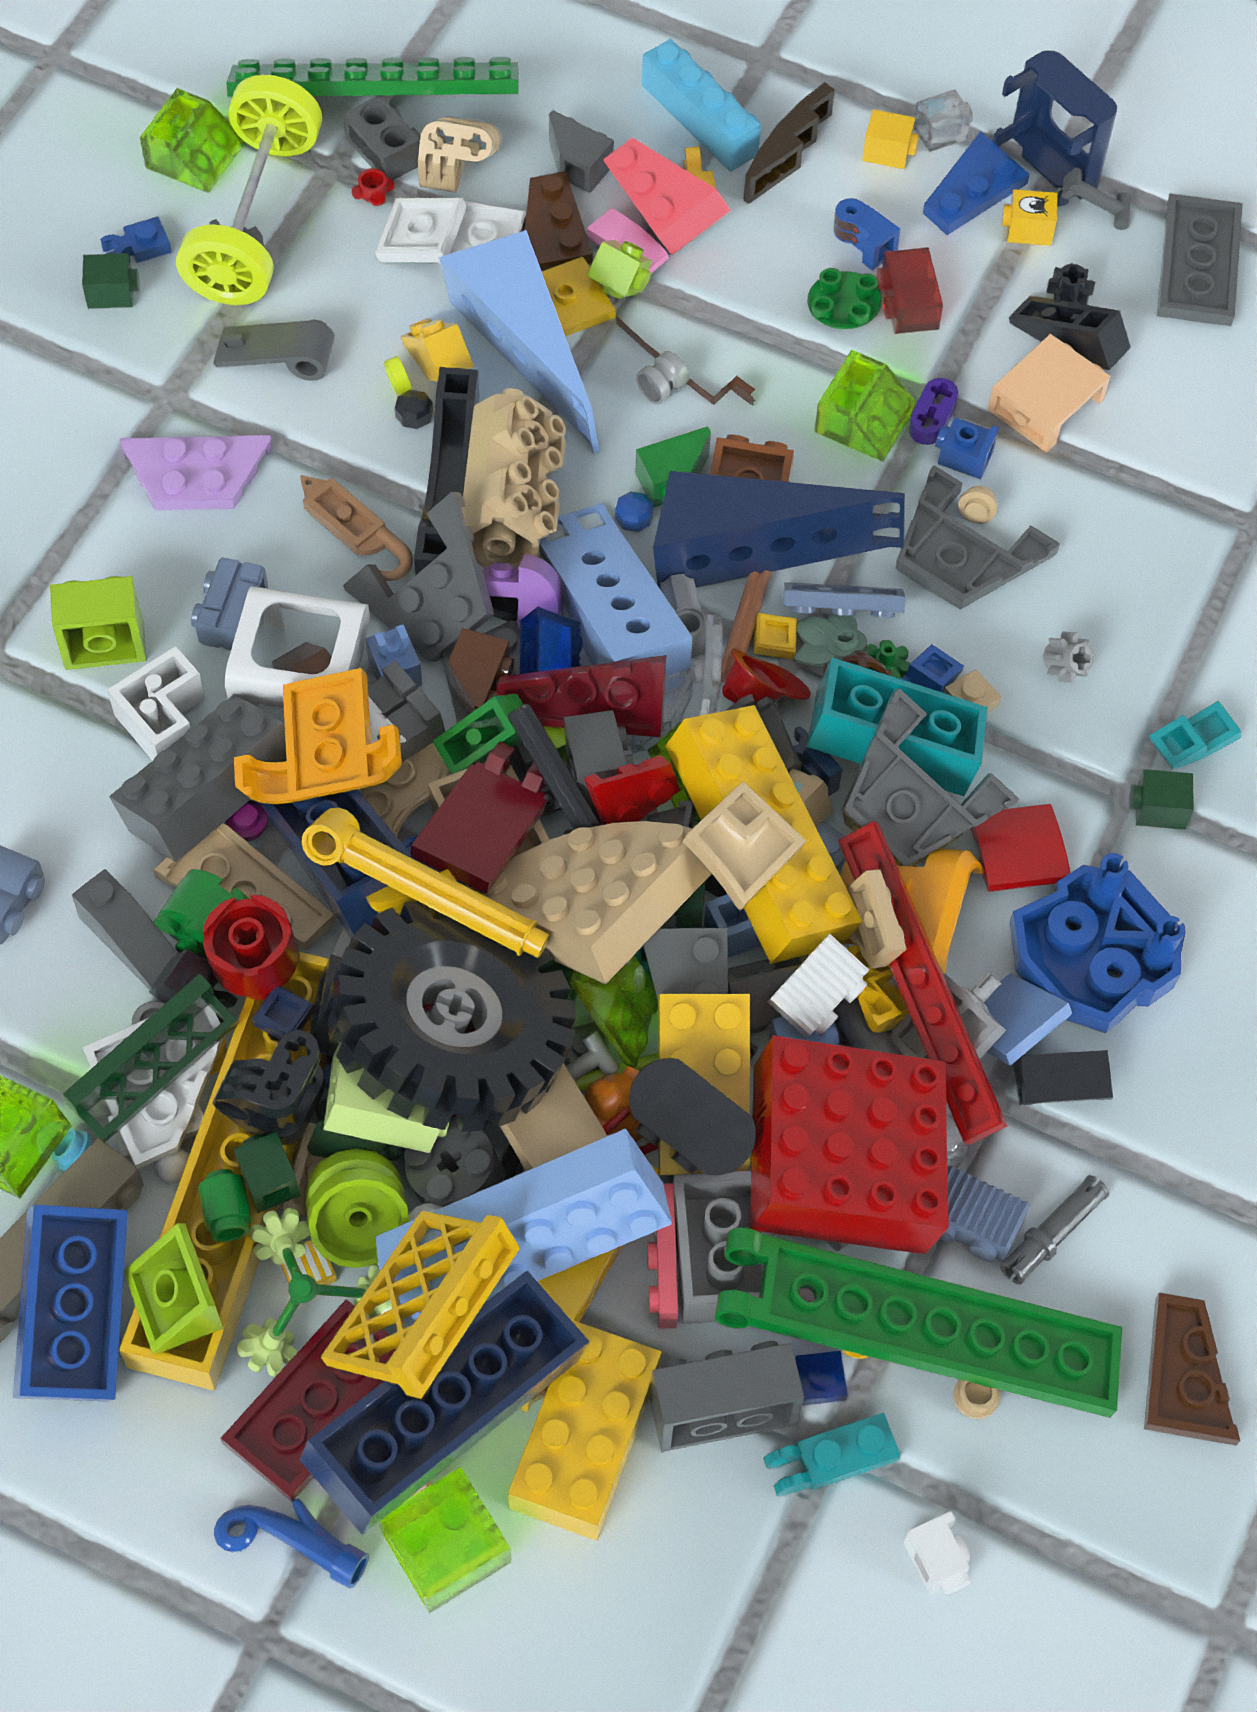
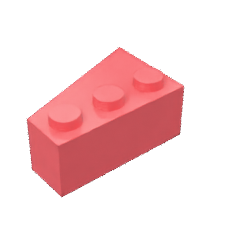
[603,137,731,255]

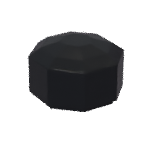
[394,390,433,429]

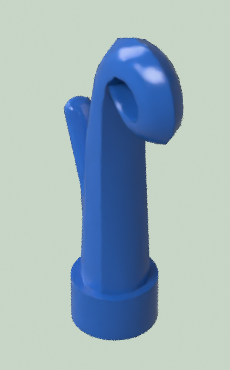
[214,1498,369,1589]

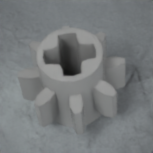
[1042,631,1094,683]

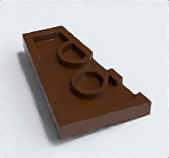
[525,171,593,272]
[1144,1292,1240,1446]

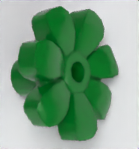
[865,640,910,679]

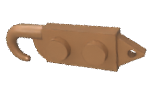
[300,475,413,581]

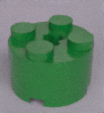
[154,869,248,959]

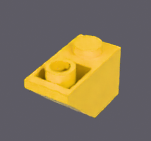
[400,318,474,382]

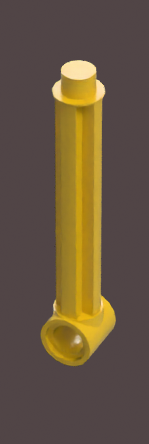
[301,808,550,958]

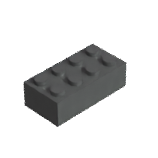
[109,694,287,862]

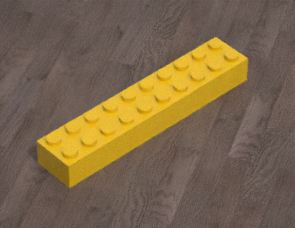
[119,952,329,1391]

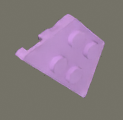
[120,435,272,510]

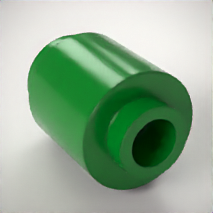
[198,1169,252,1242]

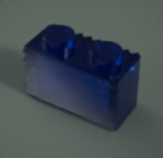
[520,606,583,674]

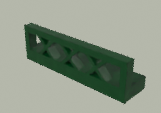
[63,973,239,1143]

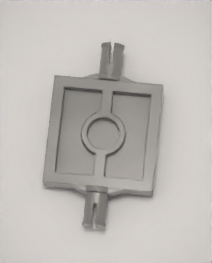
[888,972,1006,1059]

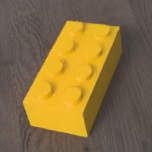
[658,994,750,1175]
[508,1321,662,1541]

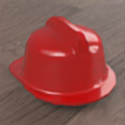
[722,648,811,706]

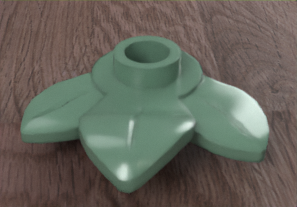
[793,613,867,667]

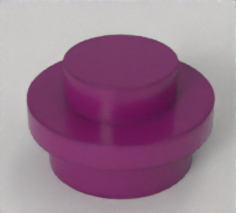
[225,801,268,842]

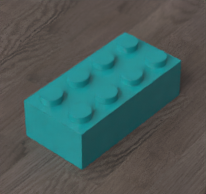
[807,657,988,797]

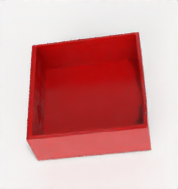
[750,1035,949,1254]

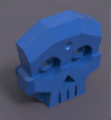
[1010,853,1186,1033]

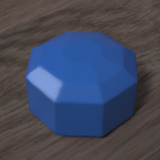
[615,491,654,532]

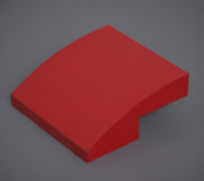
[970,804,1071,892]

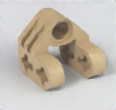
[418,116,502,193]

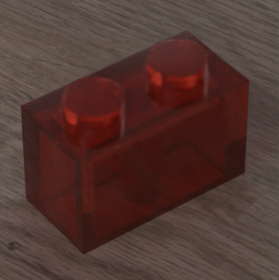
[877,247,943,334]

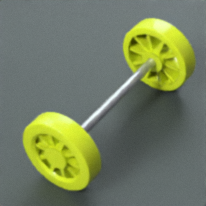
[176,75,322,305]

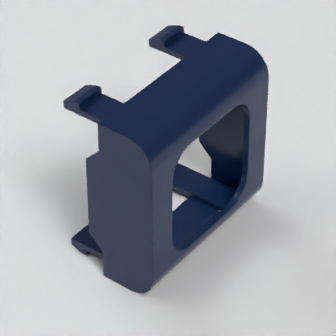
[993,50,1117,207]

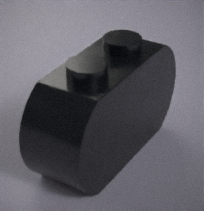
[629,1058,756,1175]

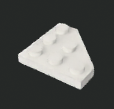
[82,1003,225,1169]

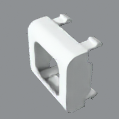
[225,586,370,708]

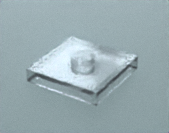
[694,614,723,716]

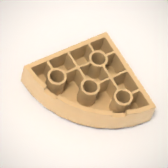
[472,821,712,984]

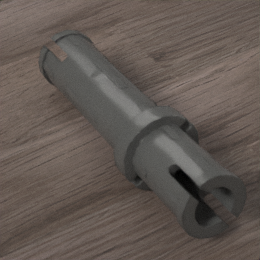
[1000,1175,1109,1285]

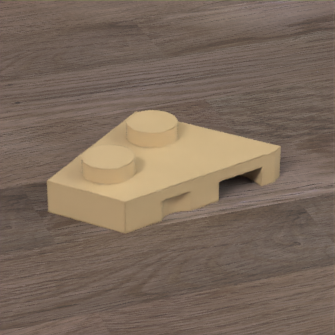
[847,870,906,968]

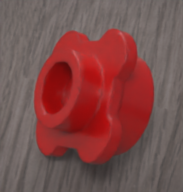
[352,169,395,206]

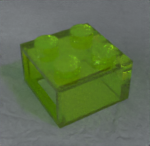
[0,1075,72,1199]
[379,1467,512,1613]

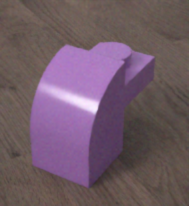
[483,554,564,631]

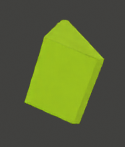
[124,1223,223,1353]

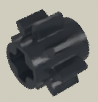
[1046,263,1095,305]

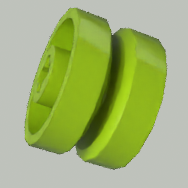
[304,1148,410,1268]

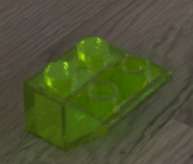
[139,88,245,193]
[814,350,917,462]
[570,955,658,1069]

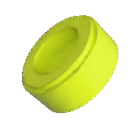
[384,356,412,395]

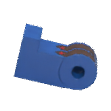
[833,198,900,271]

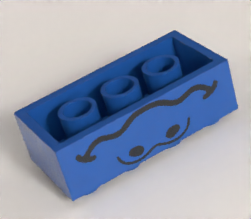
[13,1205,128,1402]

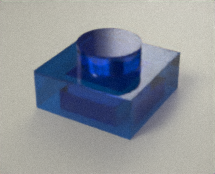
[795,1350,848,1406]

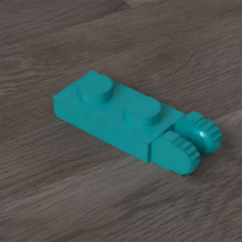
[763,1412,901,1496]

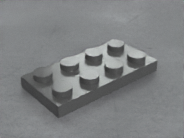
[1157,193,1243,326]

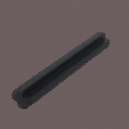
[508,704,601,829]

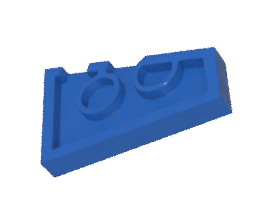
[923,131,1030,235]

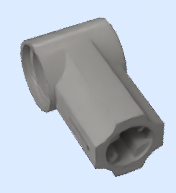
[659,574,706,659]

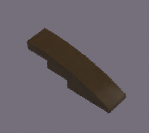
[743,82,835,204]

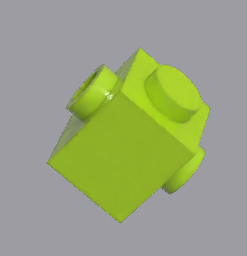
[587,240,652,299]

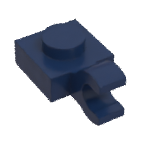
[793,726,843,796]

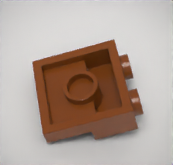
[710,434,794,482]

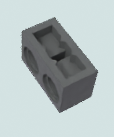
[344,95,421,180]

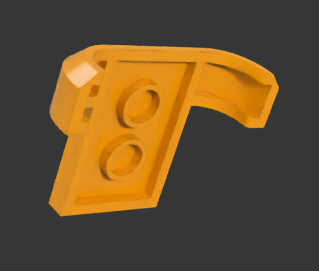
[234,668,402,804]
[840,848,984,974]

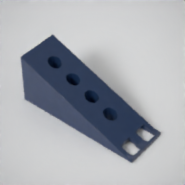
[653,471,905,588]
[259,789,413,939]

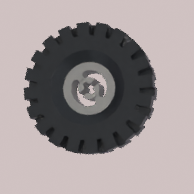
[325,901,576,1132]

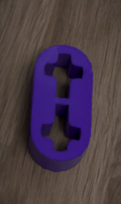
[909,378,959,445]

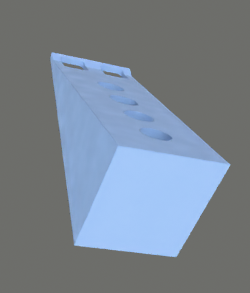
[439,230,600,454]
[539,503,692,697]

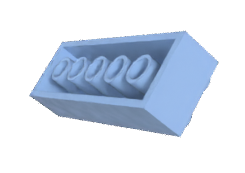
[375,1129,672,1321]

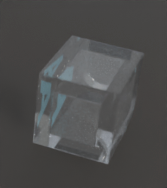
[914,89,973,152]

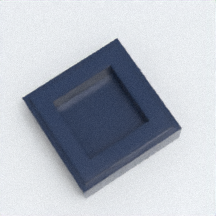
[252,986,314,1040]

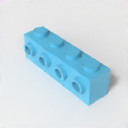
[642,38,761,172]

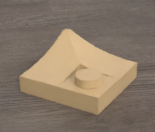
[682,781,807,910]

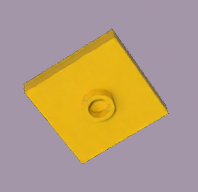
[542,257,616,336]

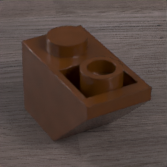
[449,628,515,715]

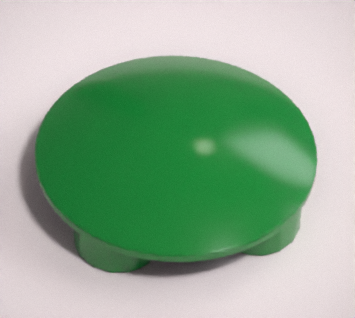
[807,268,882,329]

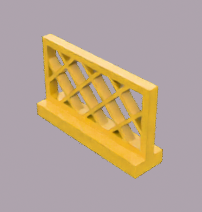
[321,1211,520,1399]

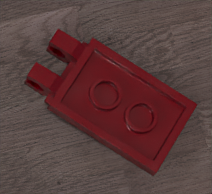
[410,741,547,894]

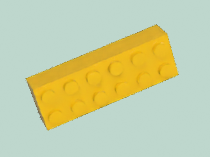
[665,705,863,964]

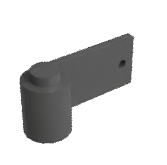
[213,320,335,381]

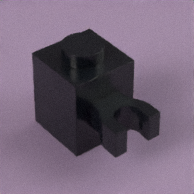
[149,949,238,1024]

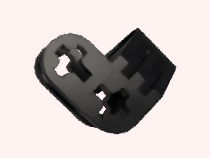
[212,1030,325,1145]

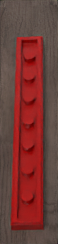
[838,821,1008,1145]

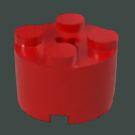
[203,895,300,1001]

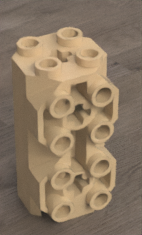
[462,388,566,569]

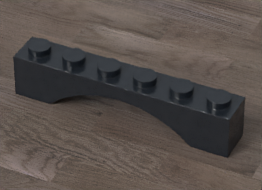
[414,367,479,576]

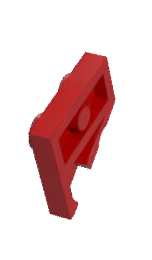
[584,755,681,825]

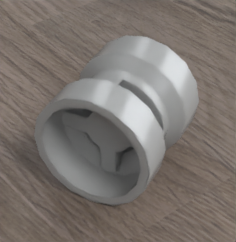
[636,351,689,404]

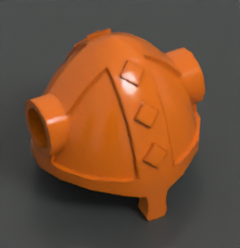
[584,1066,643,1142]

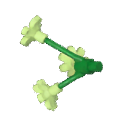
[237,1208,392,1377]

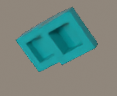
[1149,700,1242,770]

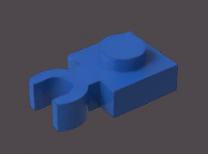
[100,216,172,263]

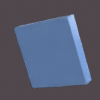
[984,973,1072,1065]

